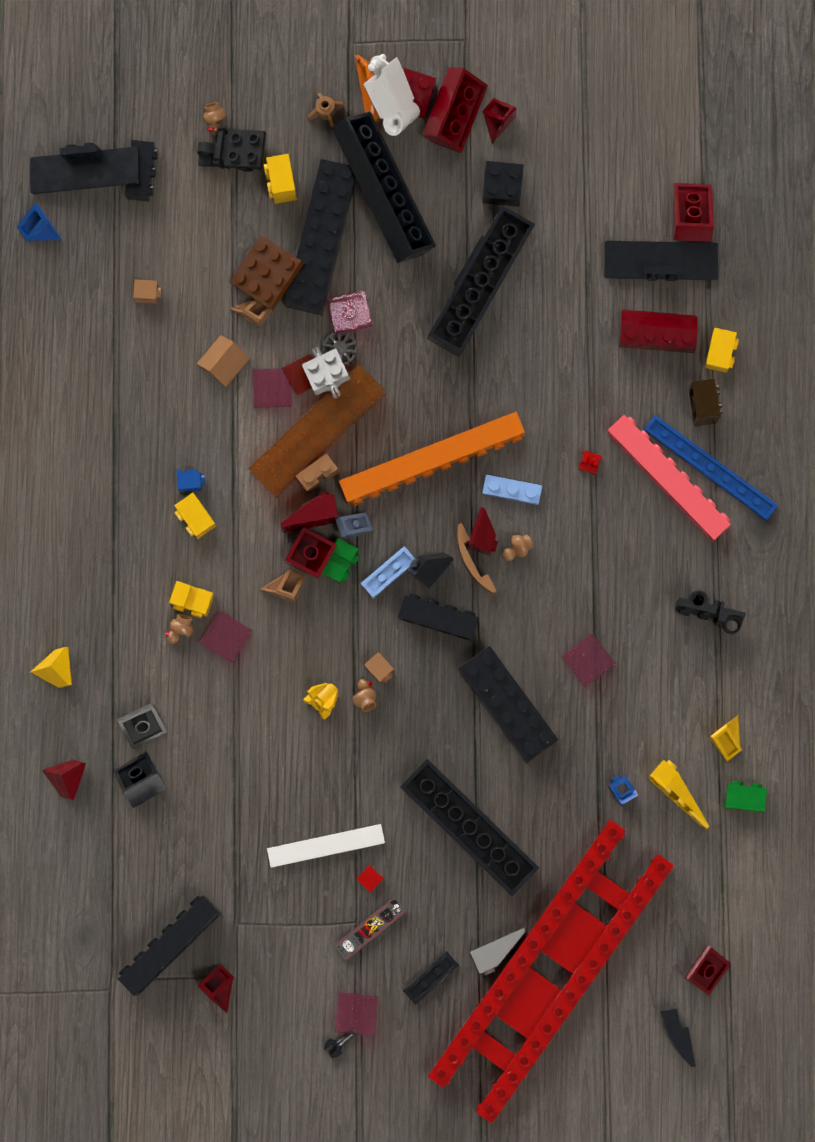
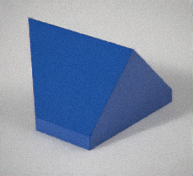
[17,204,62,241]

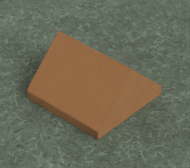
[197,335,250,387]

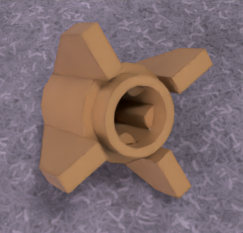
[308,93,344,130]

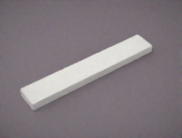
[267,824,385,868]

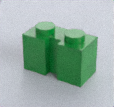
[322,538,360,585]
[724,781,767,813]

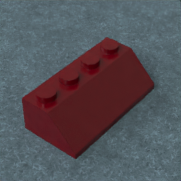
[422,68,488,153]
[619,309,698,353]

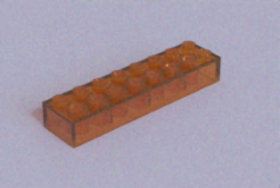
[248,364,386,499]

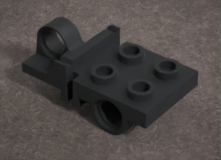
[197,127,266,172]
[675,590,746,635]

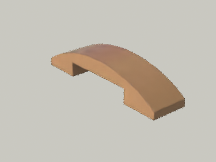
[458,523,496,595]

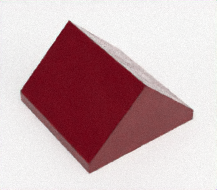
[684,945,731,996]

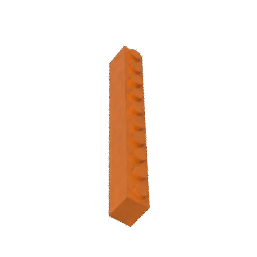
[339,411,525,506]

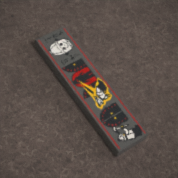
[334,897,407,961]

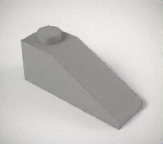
[470,928,525,975]

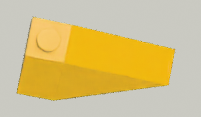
[647,760,709,830]

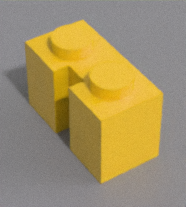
[705,328,739,373]
[174,493,216,539]
[169,581,214,618]

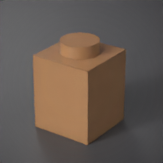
[133,279,162,304]
[364,652,394,684]

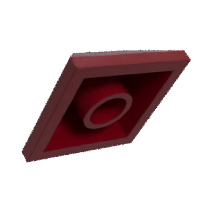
[468,507,499,556]

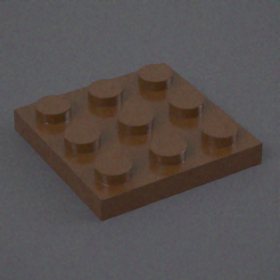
[230,235,304,311]

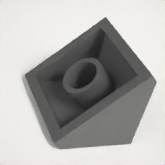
[117,703,167,749]

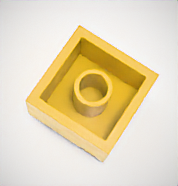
[264,154,297,204]

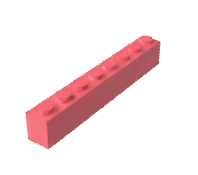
[607,415,731,543]

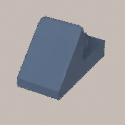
[336,512,373,540]

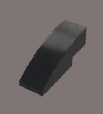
[660,1008,696,1067]

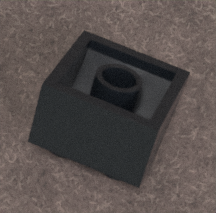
[113,752,167,808]

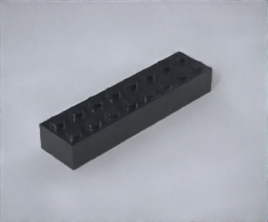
[332,112,436,263]
[285,159,357,316]
[427,205,535,358]
[400,759,539,896]

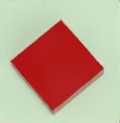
[356,865,384,893]

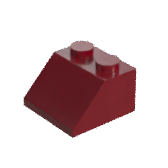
[402,67,436,119]
[285,527,337,579]

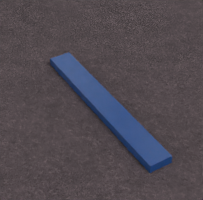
[644,415,778,521]

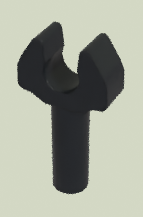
[324,1027,358,1058]

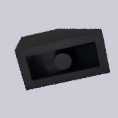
[407,553,454,589]

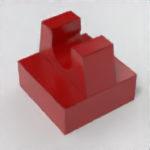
[578,450,602,475]

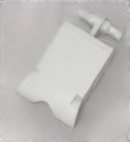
[364,54,420,136]

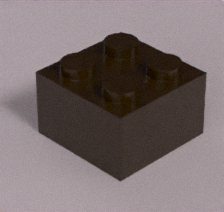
[689,379,723,427]

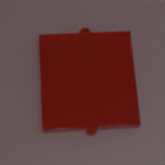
[282,354,314,395]

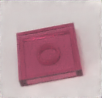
[328,291,373,335]
[253,368,292,408]
[199,611,252,663]
[561,633,616,688]
[335,992,378,1037]

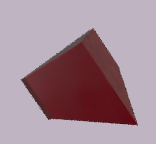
[482,98,517,144]
[42,760,86,800]
[198,964,234,1013]

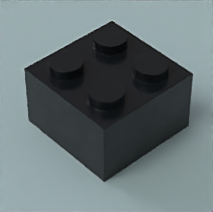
[482,161,524,207]

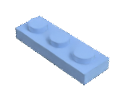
[482,475,542,505]
[361,546,415,599]

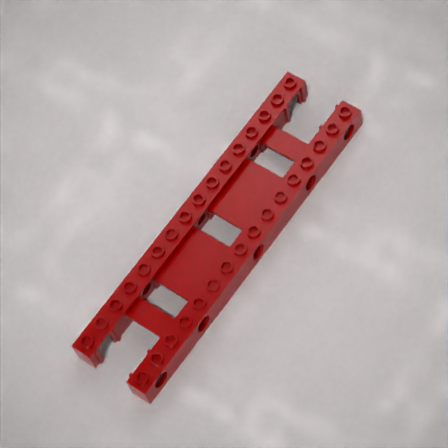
[428,820,674,1124]

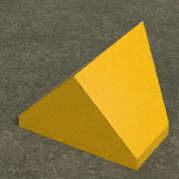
[30,647,72,688]
[708,715,742,762]

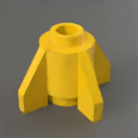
[303,683,339,720]

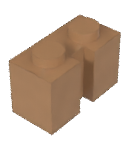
[296,453,339,494]

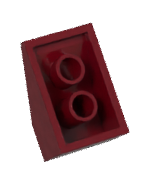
[673,183,714,242]
[280,492,338,533]

